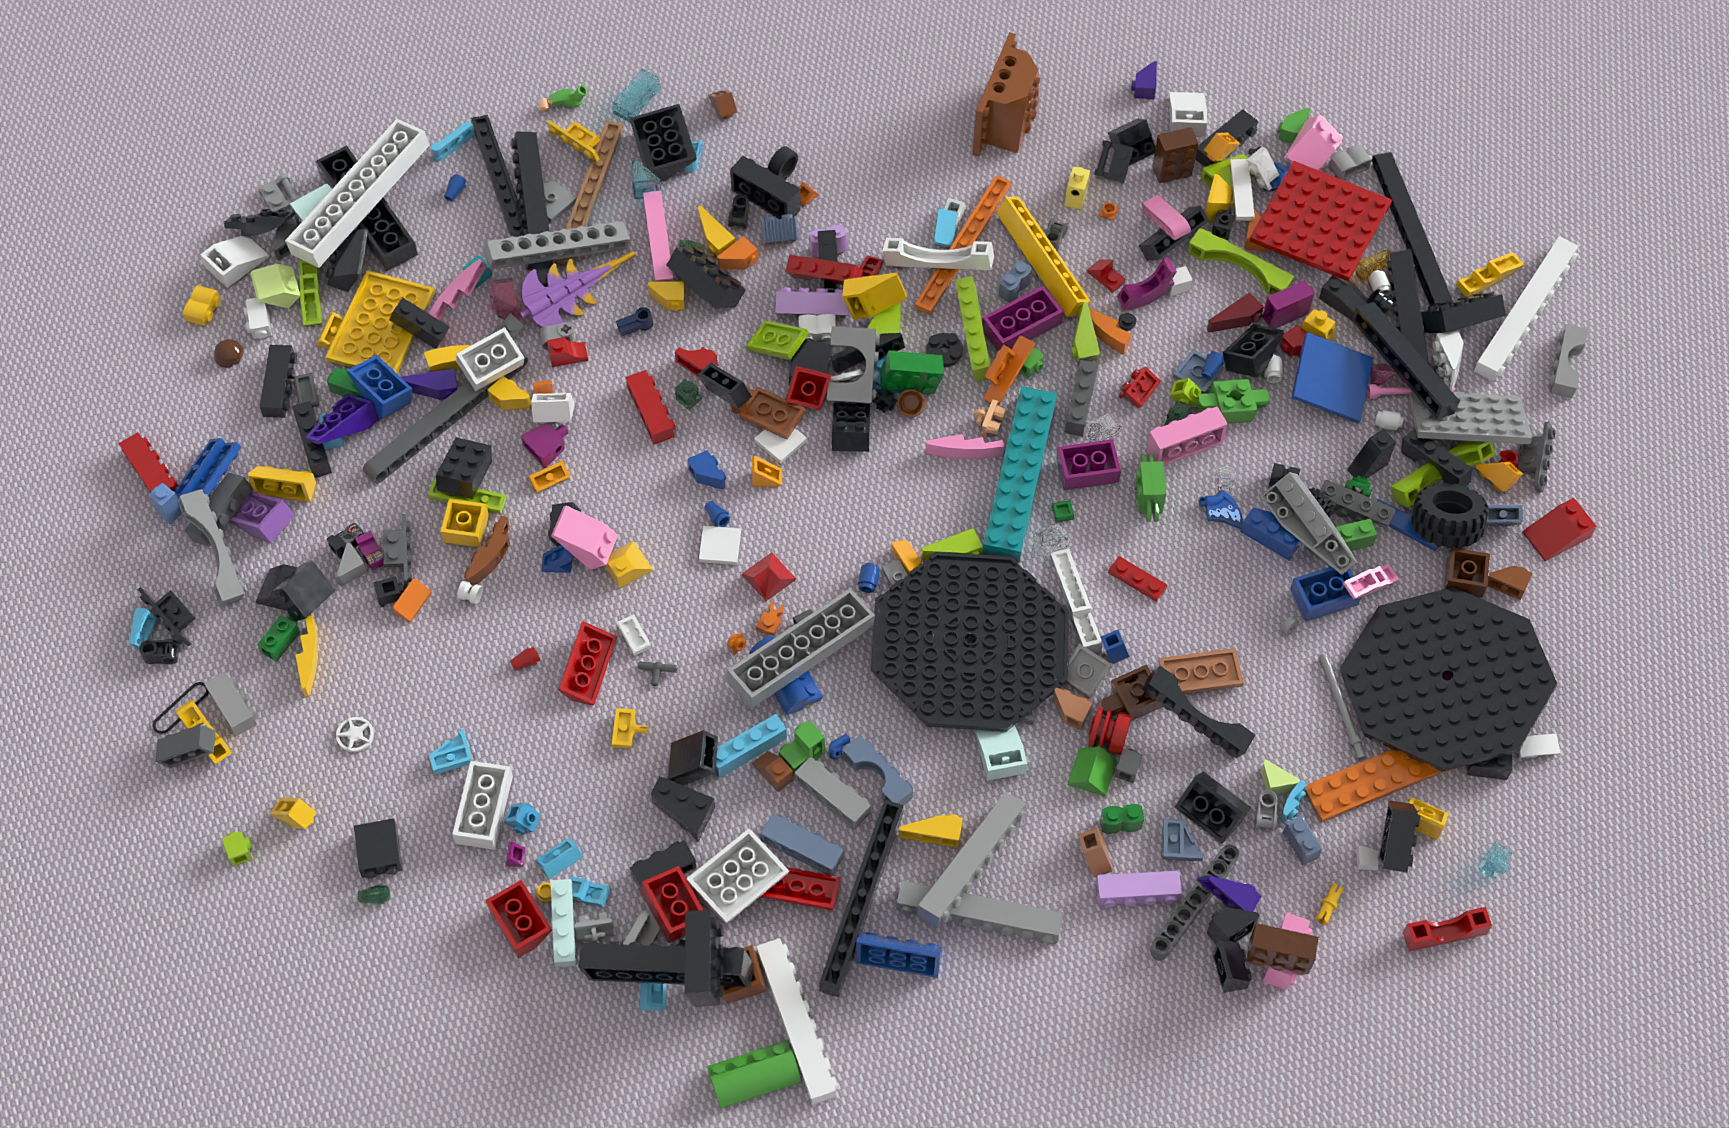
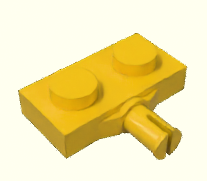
[611,708,648,749]

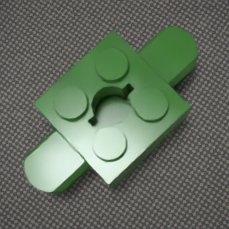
[1196,379,1270,424]
[1134,454,1166,522]

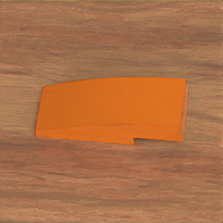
[1089,308,1132,355]

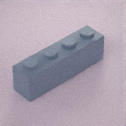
[761,814,844,875]

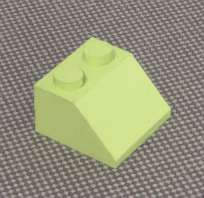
[250,264,300,309]

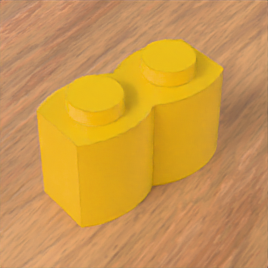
[182,285,221,326]

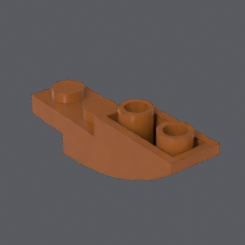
[464,516,510,585]

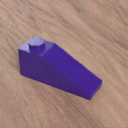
[401,369,458,400]
[1197,876,1261,912]

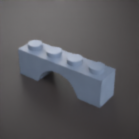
[842,735,913,805]

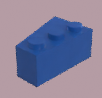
[1240,507,1302,561]

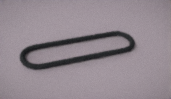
[152,682,208,734]

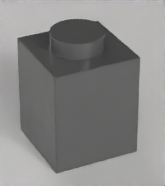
[1115,749,1142,783]

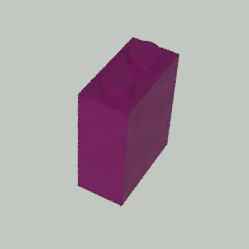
[1262,280,1314,329]

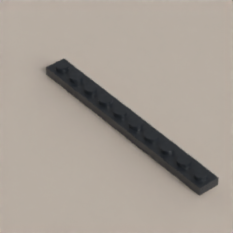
[471,115,523,249]

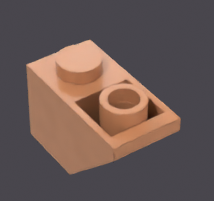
[1053,687,1092,730]
[1078,828,1113,877]

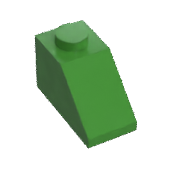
[1277,108,1311,144]

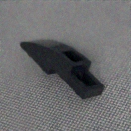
[224,209,295,236]
[817,230,840,292]
[830,333,905,373]

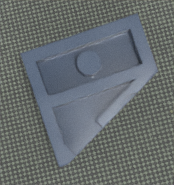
[1163,819,1203,861]

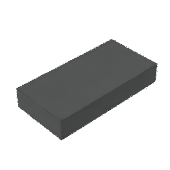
[294,373,319,408]

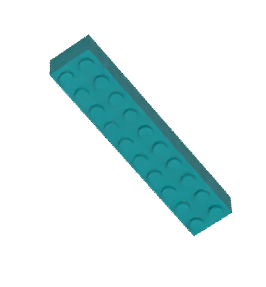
[982,386,1057,563]

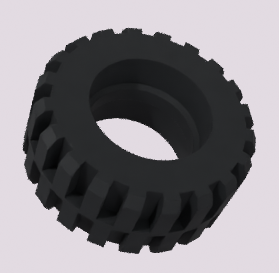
[1411,482,1489,549]

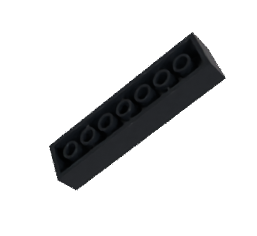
[316,146,418,271]
[578,941,754,988]

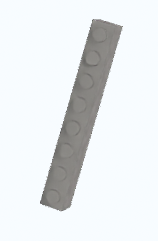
[917,792,1027,928]
[896,880,1063,943]

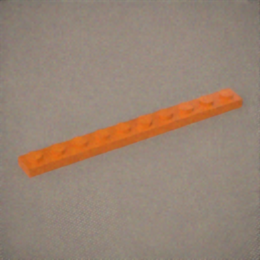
[914,175,1012,315]

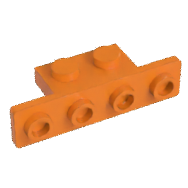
[983,336,1035,406]

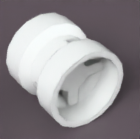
[457,581,483,604]

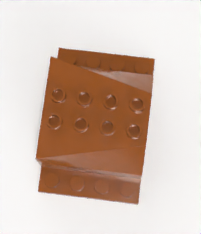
[973,32,1040,156]

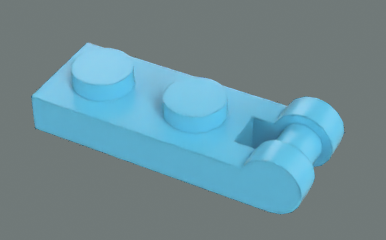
[431,121,475,161]

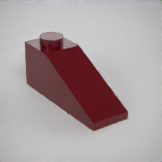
[1207,292,1264,333]

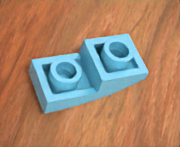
[1280,780,1307,823]

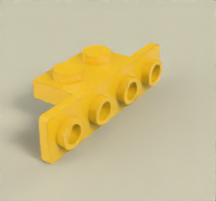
[546,119,600,162]

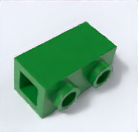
[327,368,364,399]
[257,615,300,662]

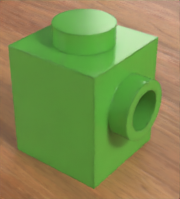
[1019,347,1044,379]

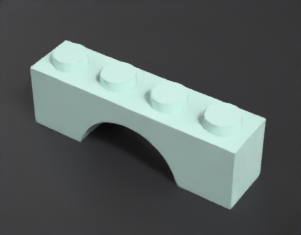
[551,879,576,967]

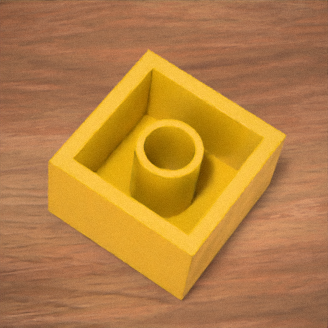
[440,499,489,548]

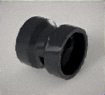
[1367,289,1393,313]

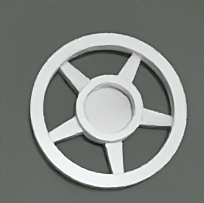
[830,369,864,382]
[336,717,374,752]

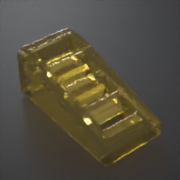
[1356,249,1390,282]

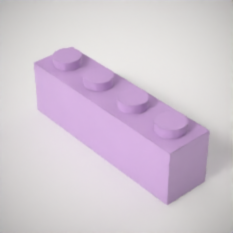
[776,287,849,315]
[1096,871,1182,908]

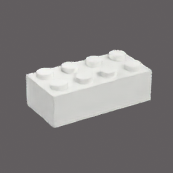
[452,761,513,850]

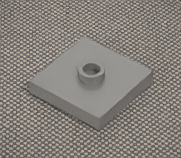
[544,179,577,223]
[1067,643,1113,698]

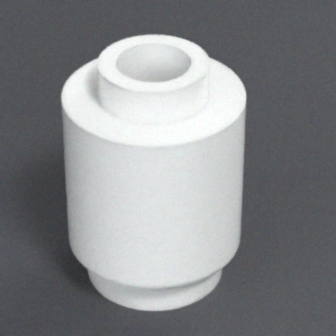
[1368,270,1391,296]
[1264,355,1283,383]
[1375,410,1404,431]

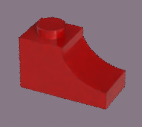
[1279,325,1306,357]
[547,337,588,367]
[675,347,718,377]

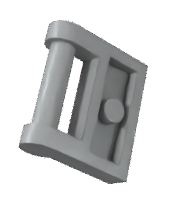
[258,174,301,211]

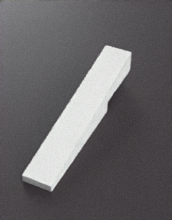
[1050,549,1102,653]

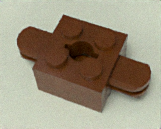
[1101,664,1163,721]

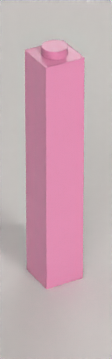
[643,191,674,282]

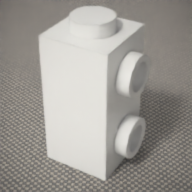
[244,298,272,339]

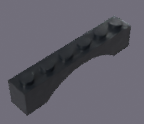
[1141,666,1255,758]

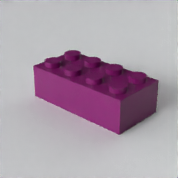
[982,285,1064,351]

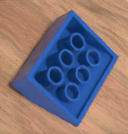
[856,932,942,978]

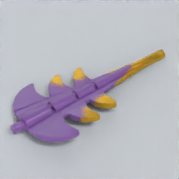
[519,250,636,330]

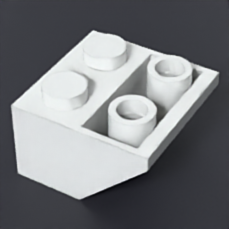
[531,393,575,424]

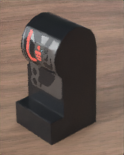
[327,523,364,559]

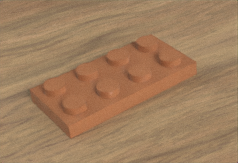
[1158,648,1244,694]

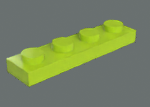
[428,479,507,514]

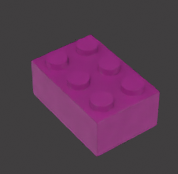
[1056,439,1121,490]

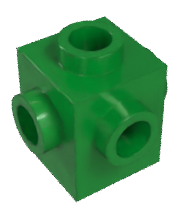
[1345,476,1372,498]

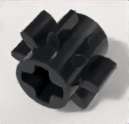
[873,389,898,413]

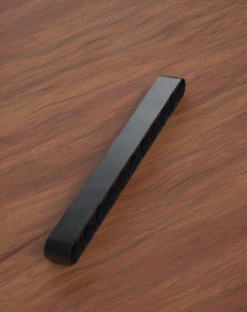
[1372,152,1452,306]

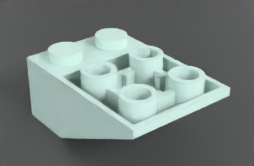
[975,725,1027,781]

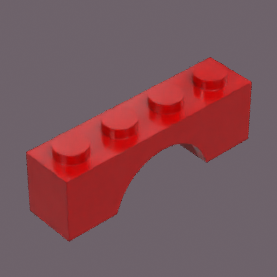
[785,255,863,285]
[1402,907,1493,951]

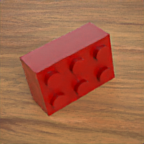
[641,866,703,943]

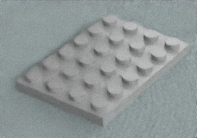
[1409,392,1532,444]

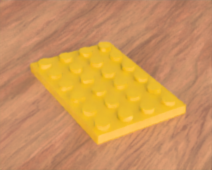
[325,270,435,374]

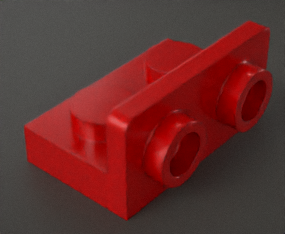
[1118,366,1161,409]

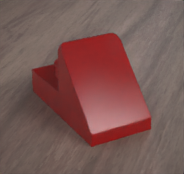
[1087,260,1126,293]

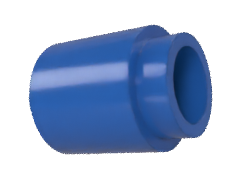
[858,563,880,593]

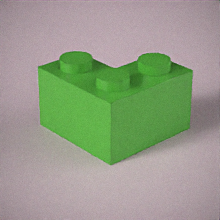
[779,720,825,776]

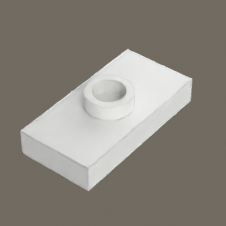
[616,614,651,656]

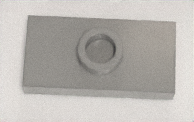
[882,559,908,586]

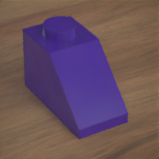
[1131,61,1157,99]

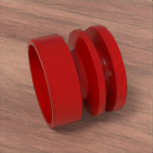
[1088,707,1132,755]

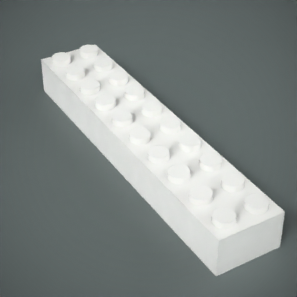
[285,119,430,268]

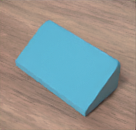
[934,208,957,247]
[535,838,582,879]
[640,983,666,1010]

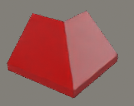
[785,366,831,410]
[742,552,796,601]

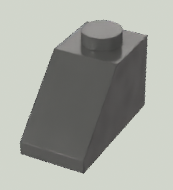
[273,218,299,261]

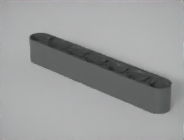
[1150,844,1239,961]

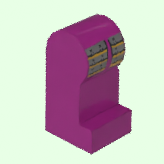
[355,530,384,571]

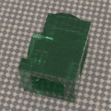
[675,379,702,410]
[1164,401,1190,426]

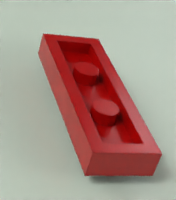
[1108,556,1168,602]

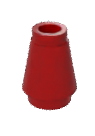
[510,646,541,671]

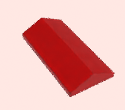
[558,621,617,706]
[760,867,841,911]

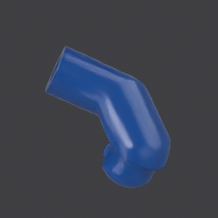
[829,734,851,760]

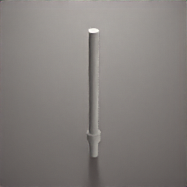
[1319,653,1366,760]

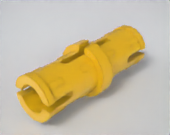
[1315,883,1344,925]

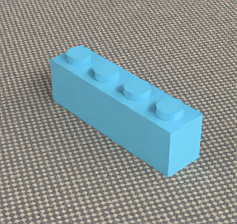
[715,714,787,778]

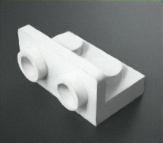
[1247,147,1279,190]

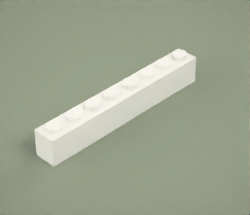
[756,938,838,1105]

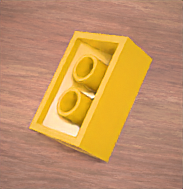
[248,466,316,502]

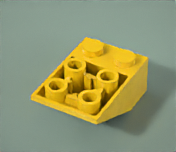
[842,272,907,320]

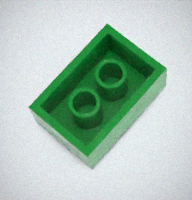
[880,351,944,394]

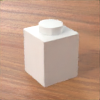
[1168,266,1193,296]

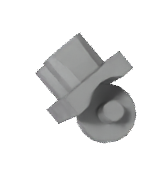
[574,912,614,941]

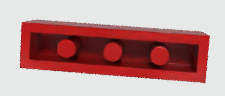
[625,370,676,445]
[118,432,178,493]

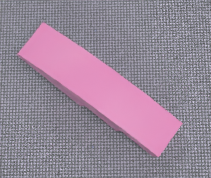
[429,259,487,320]
[926,434,1004,459]
[1343,563,1399,599]

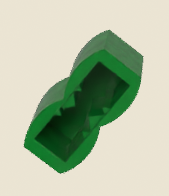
[1100,804,1144,834]

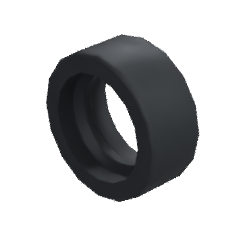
[767,146,798,180]

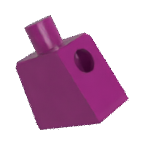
[521,423,569,468]

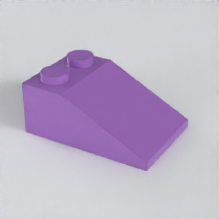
[229,491,295,543]

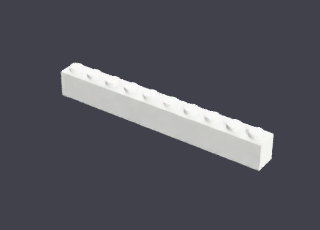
[1474,236,1578,382]

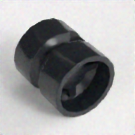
[1268,462,1300,487]

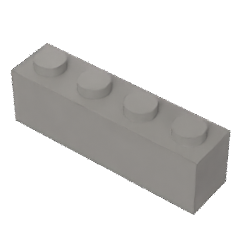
[794,756,871,830]

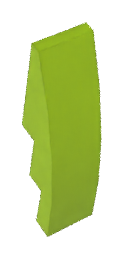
[298,260,322,326]

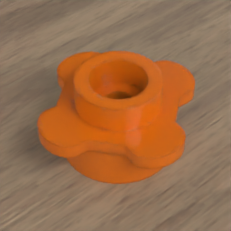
[1099,202,1119,220]
[727,633,746,654]

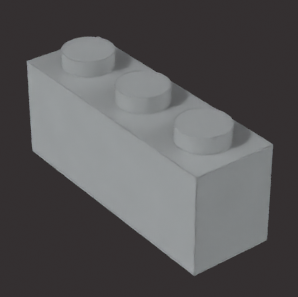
[204,672,257,736]

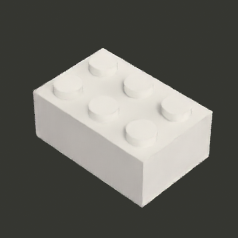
[456,327,524,392]

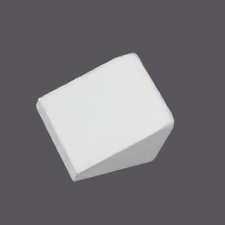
[1357,846,1378,871]

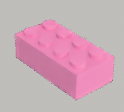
[1146,406,1228,466]

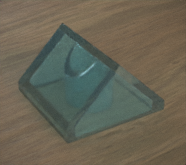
[631,158,662,199]

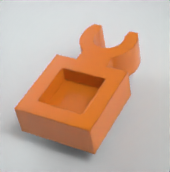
[756,601,784,636]

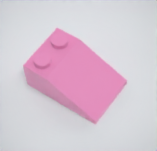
[1285,114,1343,170]
[551,506,618,570]

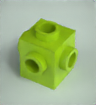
[1169,378,1202,408]

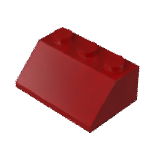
[485,880,552,958]

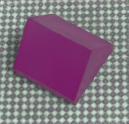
[505,841,525,867]

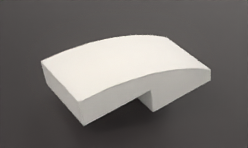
[1518,734,1560,758]

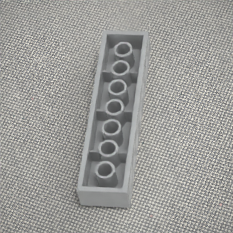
[726,588,875,709]

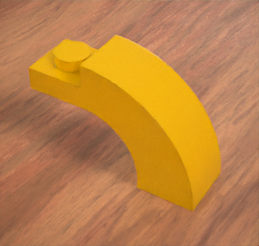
[175,699,232,765]

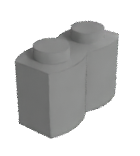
[1329,145,1372,180]

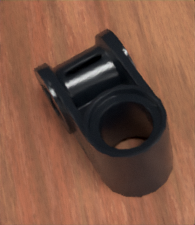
[728,194,749,229]
[139,639,179,664]

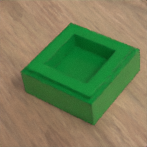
[1051,500,1075,523]

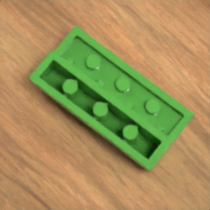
[707,1041,801,1109]

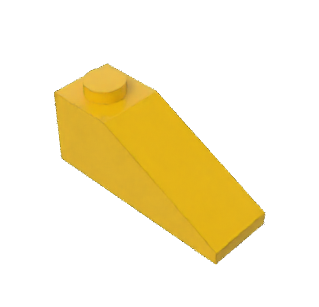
[698,205,735,257]
[899,814,963,848]

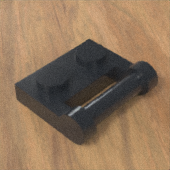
[1094,140,1134,183]

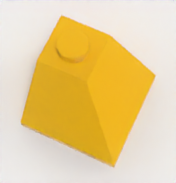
[1205,174,1234,224]
[604,541,653,589]

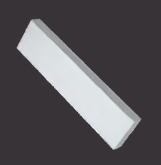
[1230,159,1254,221]

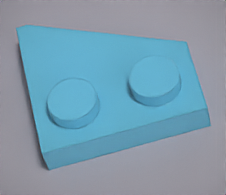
[429,729,473,775]

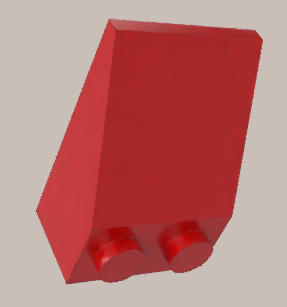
[1522,498,1597,561]

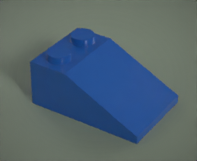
[347,355,412,419]

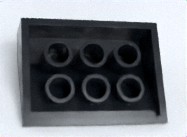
[629,103,697,185]

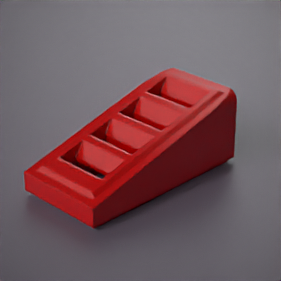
[860,255,884,277]

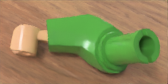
[539,85,588,112]

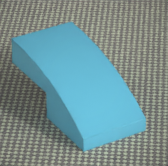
[568,876,611,907]

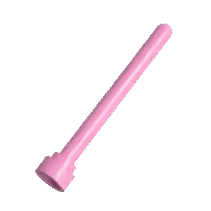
[1367,384,1455,399]

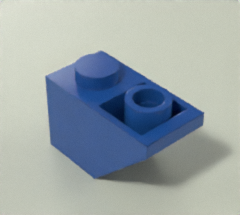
[687,450,726,489]

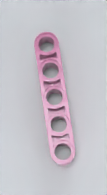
[1142,195,1191,240]

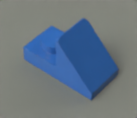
[541,545,573,573]

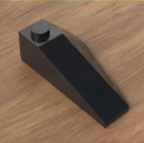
[1319,275,1368,320]

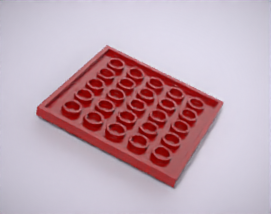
[1249,161,1392,282]

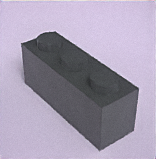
[155,724,215,768]

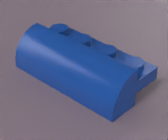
[174,438,241,499]
[749,635,823,715]

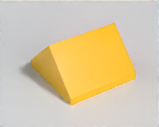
[1408,797,1449,840]

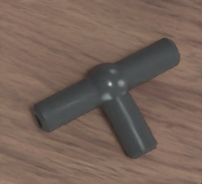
[638,661,678,686]

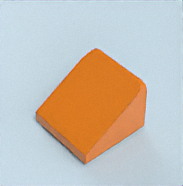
[798,182,819,206]

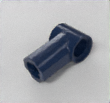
[616,307,654,336]

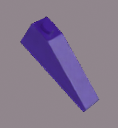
[306,394,379,444]

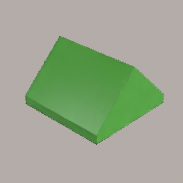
[1067,746,1117,797]

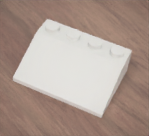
[687,829,789,924]

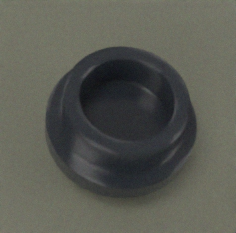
[1118,313,1136,330]

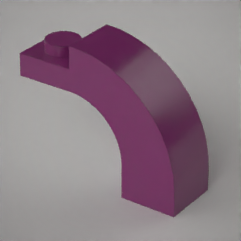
[1117,258,1177,310]

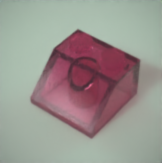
[488,277,520,321]

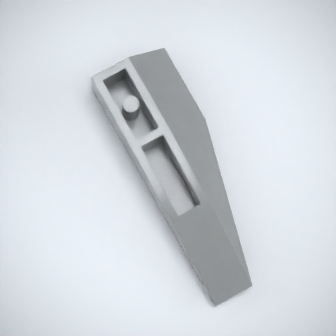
[1261,472,1357,575]

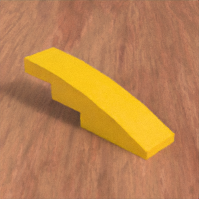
[1455,252,1525,297]
[295,615,318,697]

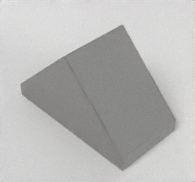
[336,543,367,585]

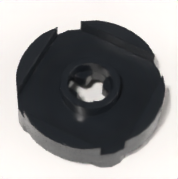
[926,333,963,367]

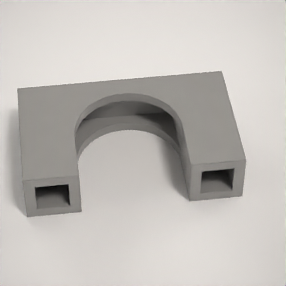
[827,326,880,404]

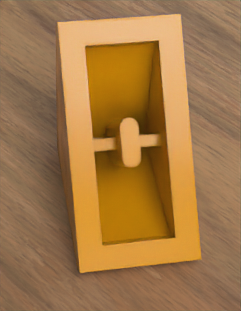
[752,455,782,487]

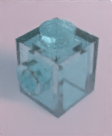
[1478,842,1513,878]

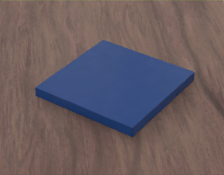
[1291,332,1373,423]

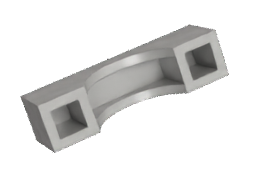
[1549,324,1588,398]

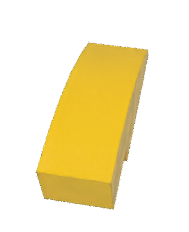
[424,345,472,372]

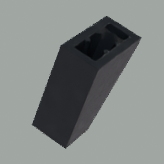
[1347,429,1396,479]

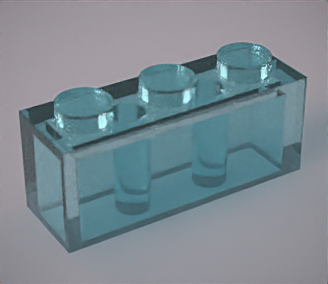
[612,69,661,122]

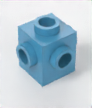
[504,803,541,834]

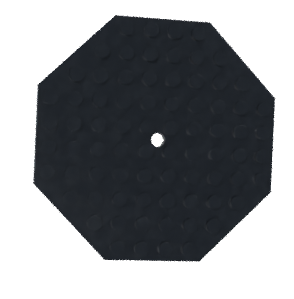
[871,552,1069,732]
[1340,587,1557,772]

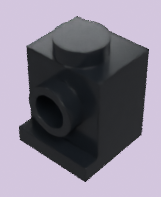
[1212,210,1235,240]
[373,576,404,608]

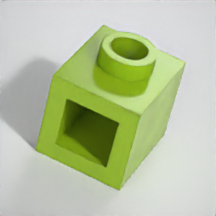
[222,831,252,867]

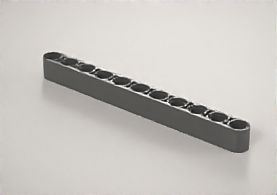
[363,353,528,484]

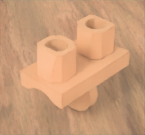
[973,399,1006,437]

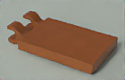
[730,386,806,440]

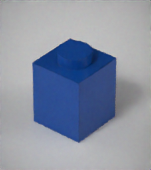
[1100,630,1130,664]

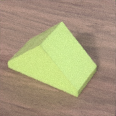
[1261,759,1300,794]

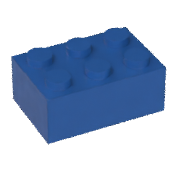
[1290,567,1361,621]

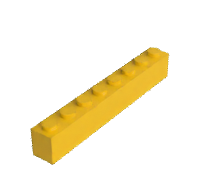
[996,197,1091,317]

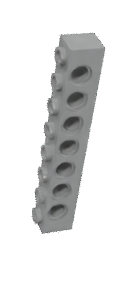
[484,221,630,270]

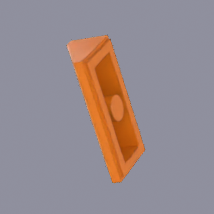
[393,578,432,622]

